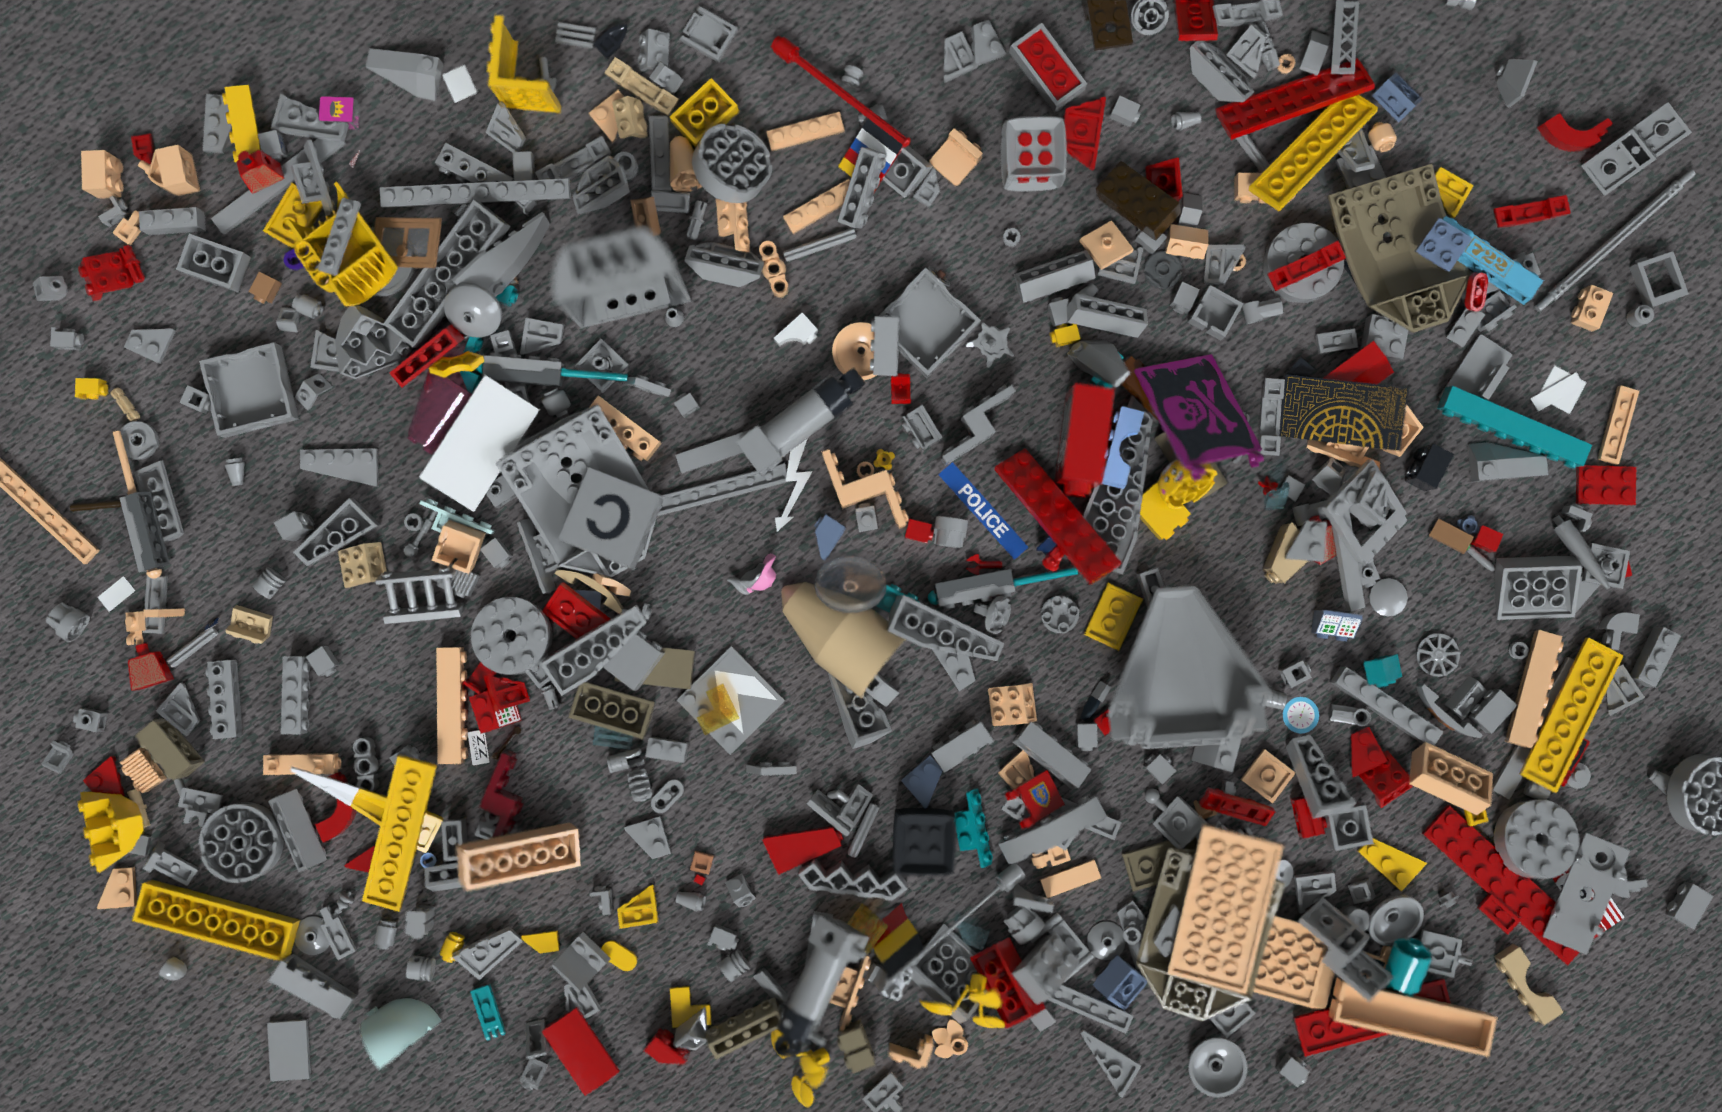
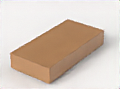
[1429,519,1474,554]

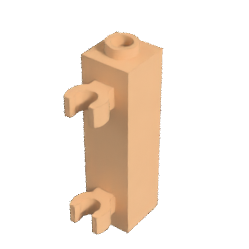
[263,753,341,775]

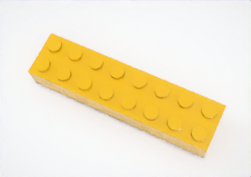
[132,880,300,961]

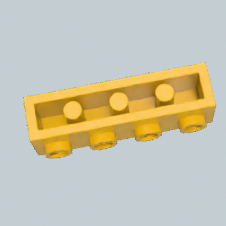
[222,85,261,163]

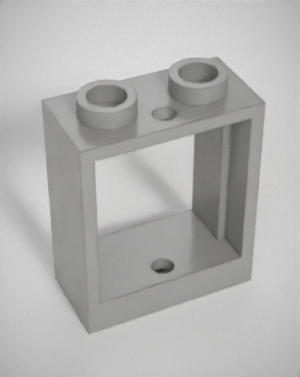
[1629,250,1689,307]

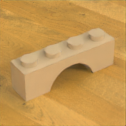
[1494,944,1564,1025]

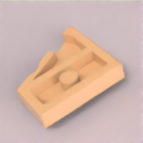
[97,867,137,909]

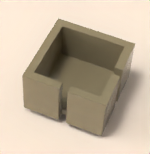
[837,1019,875,1074]

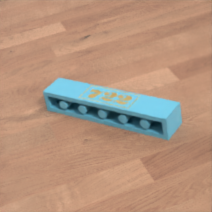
[1442,215,1543,305]

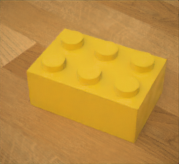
[670,78,739,148]

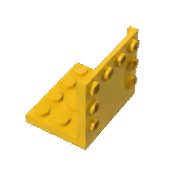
[487,15,561,113]

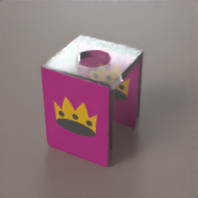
[319,96,361,130]

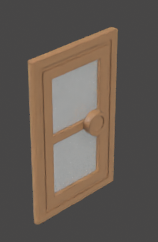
[374,217,442,268]

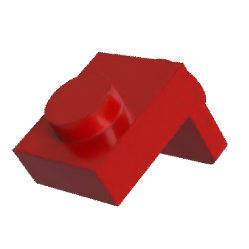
[891,373,911,404]

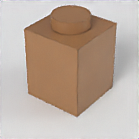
[249,272,282,304]

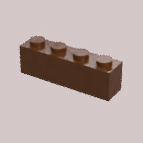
[1120,356,1160,422]

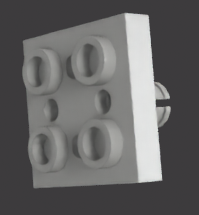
[575,339,629,393]
[1582,543,1630,589]

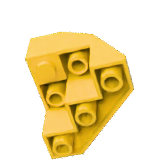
[77,792,143,873]

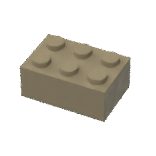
[135,719,205,780]

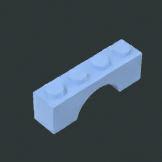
[1102,406,1144,489]

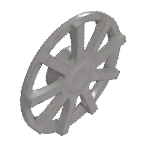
[1416,633,1461,677]

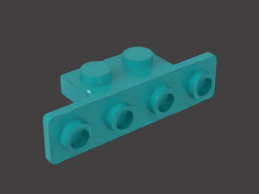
[954,788,993,868]

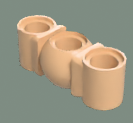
[759,241,789,297]

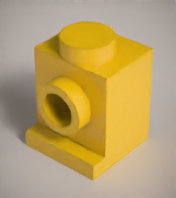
[1050,323,1080,347]
[75,378,109,400]

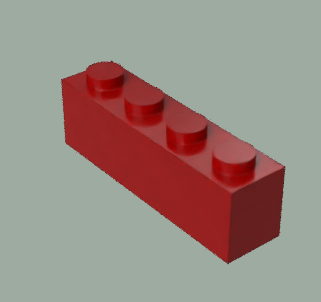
[390,324,465,388]

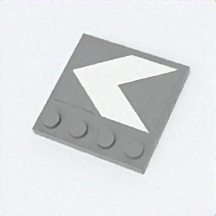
[677,646,785,755]

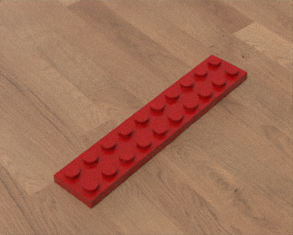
[1422,805,1580,965]

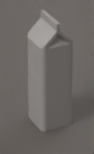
[513,151,536,217]

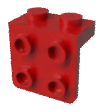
[78,251,134,301]

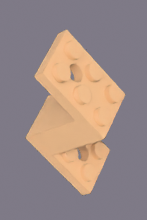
[822,450,908,529]

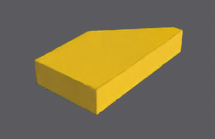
[521,930,560,953]

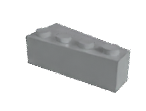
[1286,735,1356,819]
[269,954,358,1019]

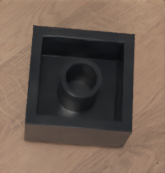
[1405,444,1454,491]

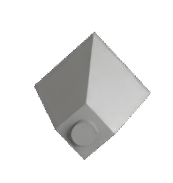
[1496,59,1538,108]

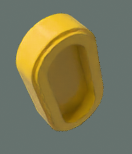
[601,940,637,971]

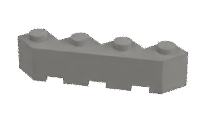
[798,858,908,901]

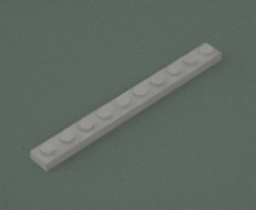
[380,178,571,208]

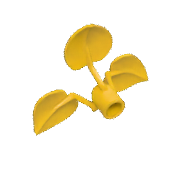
[919,974,1005,1028]
[771,1029,830,1108]

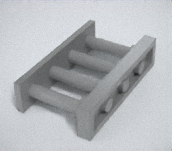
[375,565,465,624]

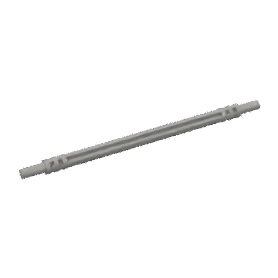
[1535,169,1696,312]

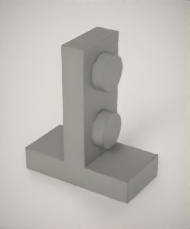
[143,841,199,886]

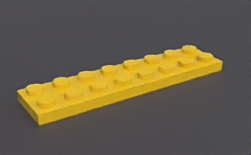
[1249,95,1378,211]
[1519,637,1623,793]
[362,755,437,912]

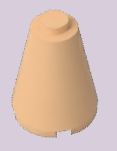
[670,136,702,192]

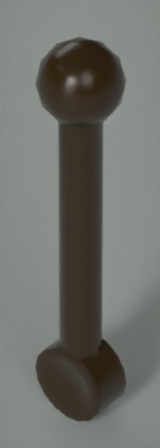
[492,727,522,760]

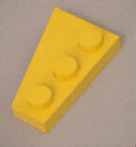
[1357,838,1427,892]

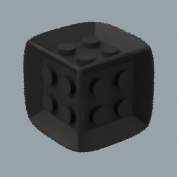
[893,808,956,876]

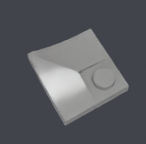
[1012,884,1054,913]

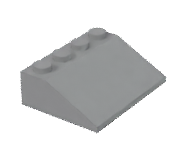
[1494,556,1582,620]
[910,924,987,1023]

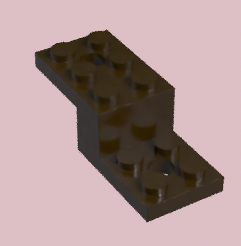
[1082,0,1133,51]

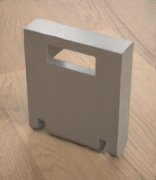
[679,6,738,63]

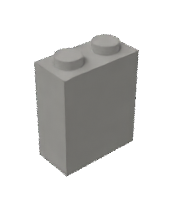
[603,630,665,691]

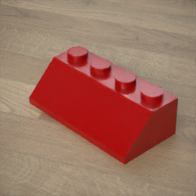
[970,937,1046,1029]

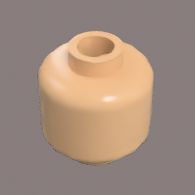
[1368,122,1397,152]

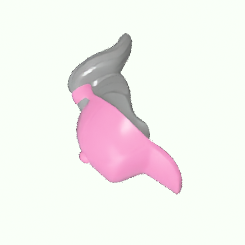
[727,554,776,595]

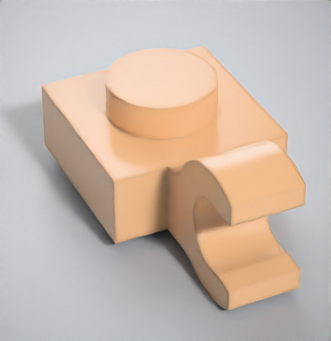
[113,210,141,245]
[125,611,146,645]

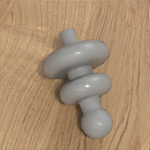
[335,891,354,914]

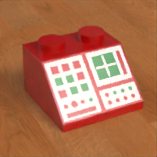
[469,691,522,734]

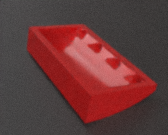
[542,1007,620,1096]

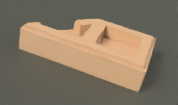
[143,609,185,617]

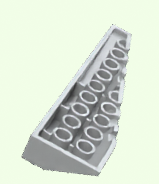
[1083,396,1153,575]

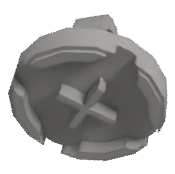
[974,596,1011,634]

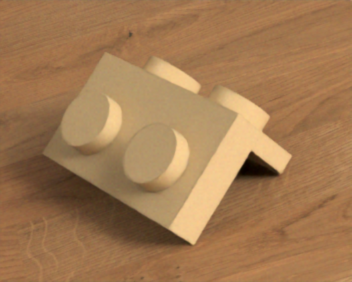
[612,96,648,139]
[226,605,273,644]

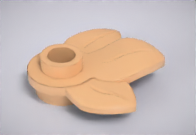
[932,1019,968,1058]

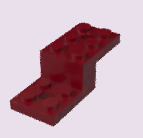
[479,750,523,838]

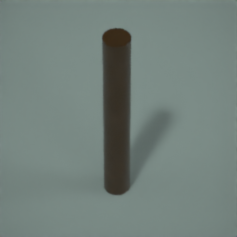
[70,500,122,512]

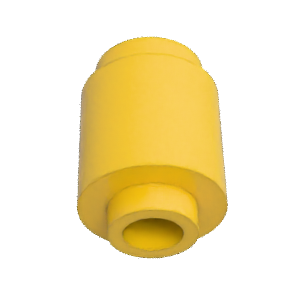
[439,932,465,963]

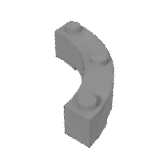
[999,796,1107,864]

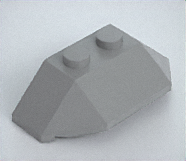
[1189,41,1254,102]
[572,156,630,214]
[685,242,764,287]

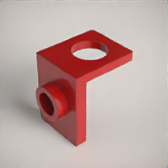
[463,662,497,694]

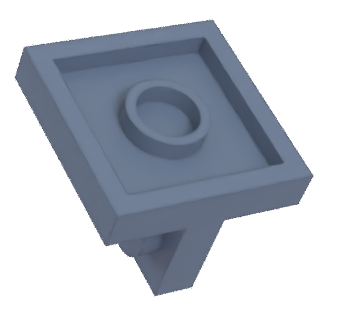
[1372,73,1423,122]

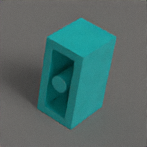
[1364,654,1402,687]

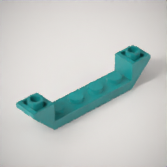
[459,285,518,394]

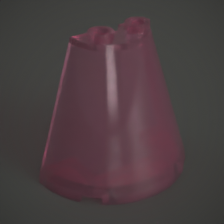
[407,369,472,455]

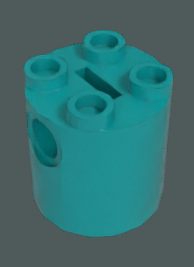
[1385,938,1433,997]

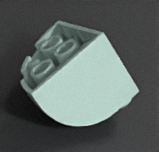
[360,998,442,1069]

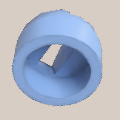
[420,853,436,868]

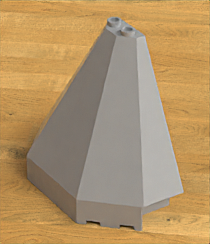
[1108,585,1272,749]

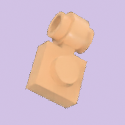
[1031,846,1071,869]

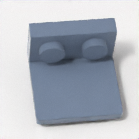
[1415,218,1472,272]

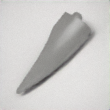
[1553,515,1610,589]

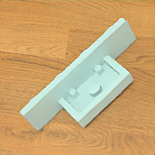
[419,498,495,534]

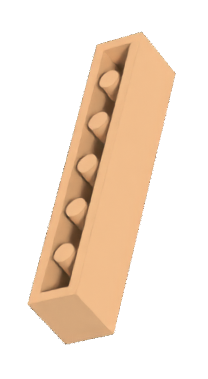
[1505,630,1564,748]
[436,647,468,764]

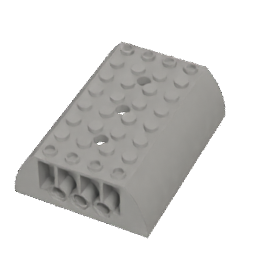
[553,227,692,328]

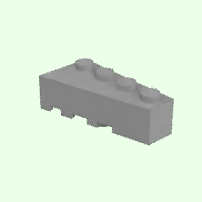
[293,498,380,566]

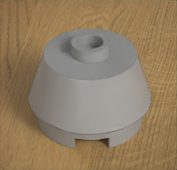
[1131,0,1169,35]

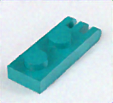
[470,984,506,1041]

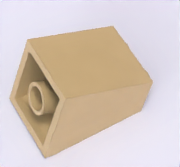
[1263,523,1308,584]

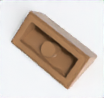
[630,197,661,236]

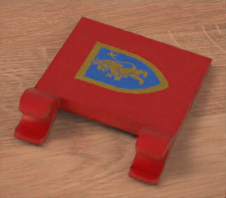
[1005,770,1065,829]

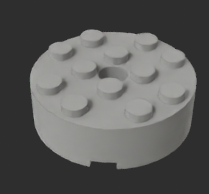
[692,124,772,203]
[1263,223,1344,303]
[471,597,553,675]
[1666,754,1722,835]
[1494,800,1579,879]
[199,802,284,883]

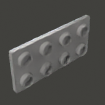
[1439,334,1512,400]

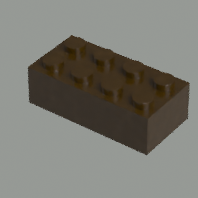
[1096,161,1181,241]

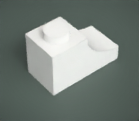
[774,313,818,346]

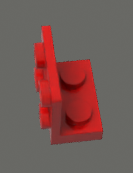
[1358,750,1413,808]

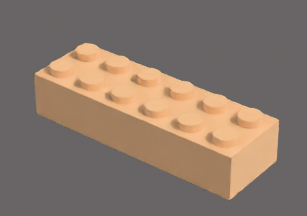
[457,822,580,890]

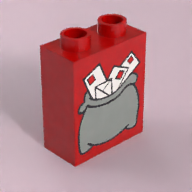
[1054,384,1114,498]

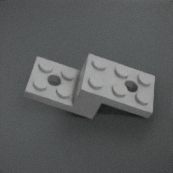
[1582,102,1692,196]
[941,385,1016,466]
[1299,898,1393,1002]

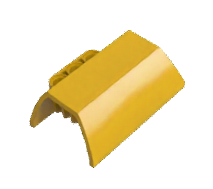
[285,182,398,307]

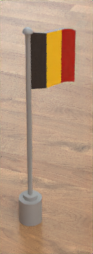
[867,863,1026,986]

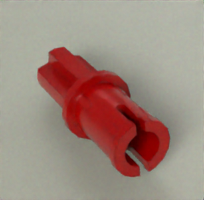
[119,245,145,283]

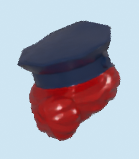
[1036,535,1065,571]

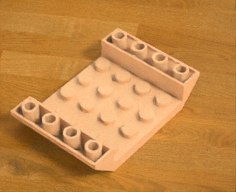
[1253,916,1335,1009]

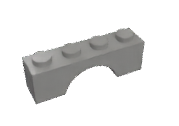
[1312,457,1390,530]

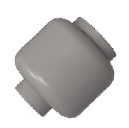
[542,388,571,418]

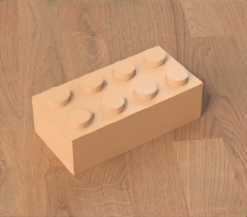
[1409,742,1493,815]

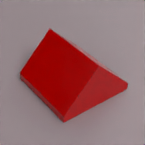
[1145,157,1183,201]

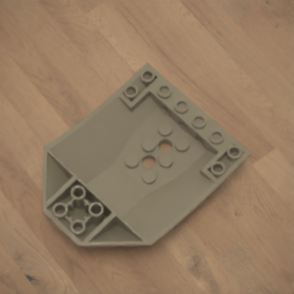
[1328,164,1472,333]
[1136,847,1285,1021]

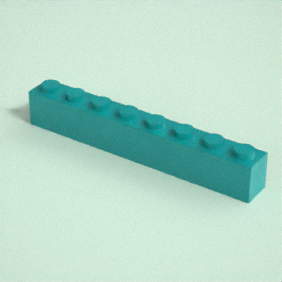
[1437,386,1592,469]

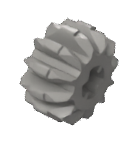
[627,768,652,802]

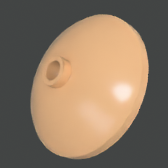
[832,322,877,380]

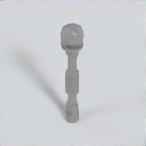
[404,503,443,558]

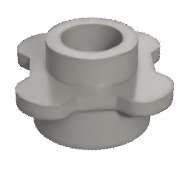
[1439,892,1459,908]

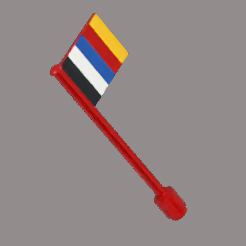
[771,36,911,192]

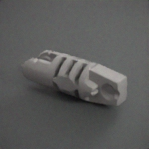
[1249,21,1280,71]

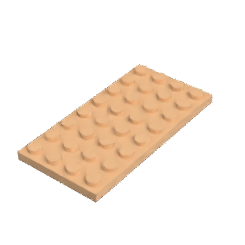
[1168,824,1283,994]

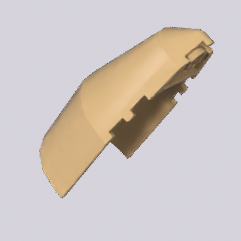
[781,582,906,698]

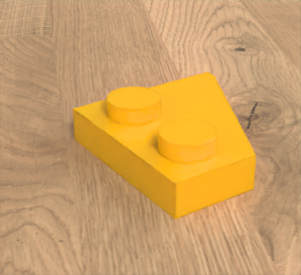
[617,885,659,929]

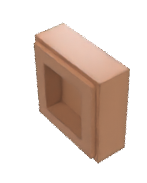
[690,851,714,875]

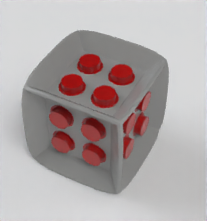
[1001,117,1067,191]

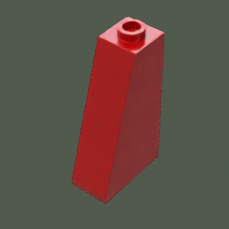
[762,826,843,875]

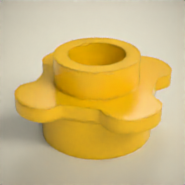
[874,449,895,470]

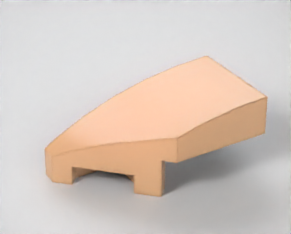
[592,573,631,596]

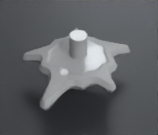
[966,323,1014,368]

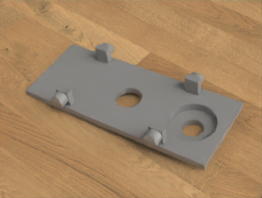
[1542,833,1630,955]

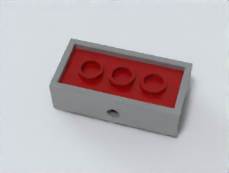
[1009,23,1087,113]

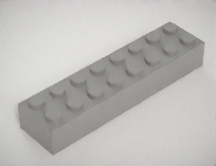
[384,200,511,348]

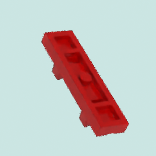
[1199,788,1275,826]

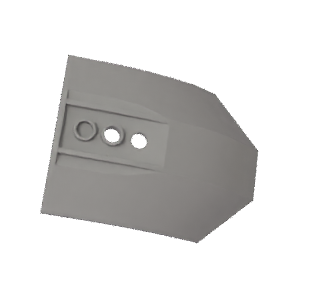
[496,404,657,578]

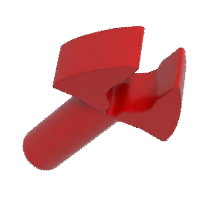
[966,554,1002,575]

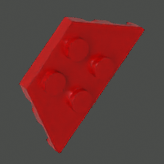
[1064,97,1106,171]

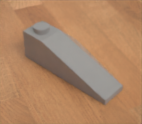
[366,49,444,101]
[1067,340,1130,387]
[1468,442,1548,482]
[828,673,892,749]

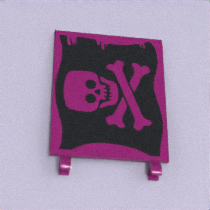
[1134,354,1264,481]

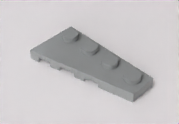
[271,94,349,143]

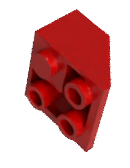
[644,1028,690,1064]

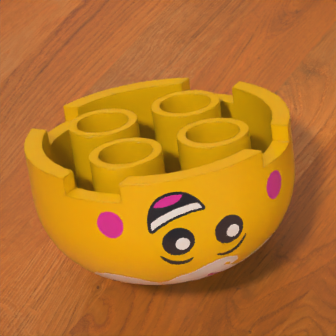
[1158,458,1217,509]

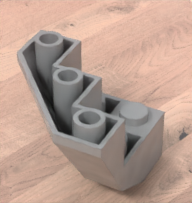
[335,305,413,379]

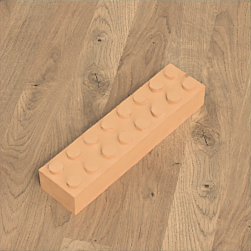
[1328,978,1497,1057]

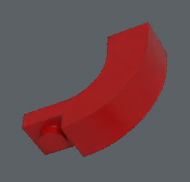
[1537,113,1613,152]
[315,772,357,842]

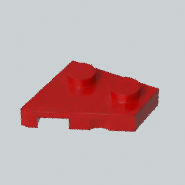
[483,674,530,712]

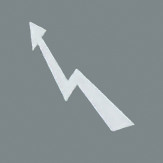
[775,439,812,531]

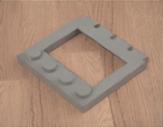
[1322,459,1407,565]

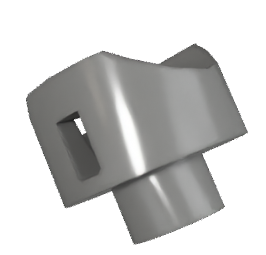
[1566,763,1591,789]

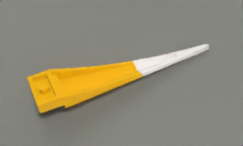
[290,767,443,853]

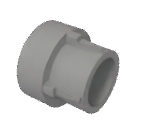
[934,516,968,548]
[46,602,90,642]
[1004,906,1045,945]

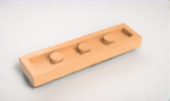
[766,112,844,151]
[783,179,850,234]
[1598,386,1639,465]

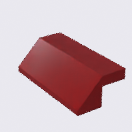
[1323,341,1394,384]

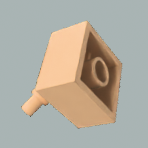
[138,145,200,196]

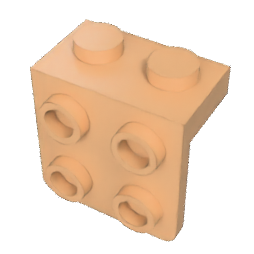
[929,128,983,186]

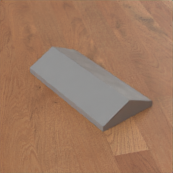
[134,460,184,543]

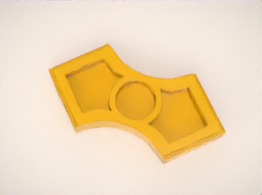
[429,351,485,378]

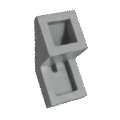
[1300,30,1330,75]

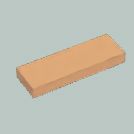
[1040,859,1101,898]

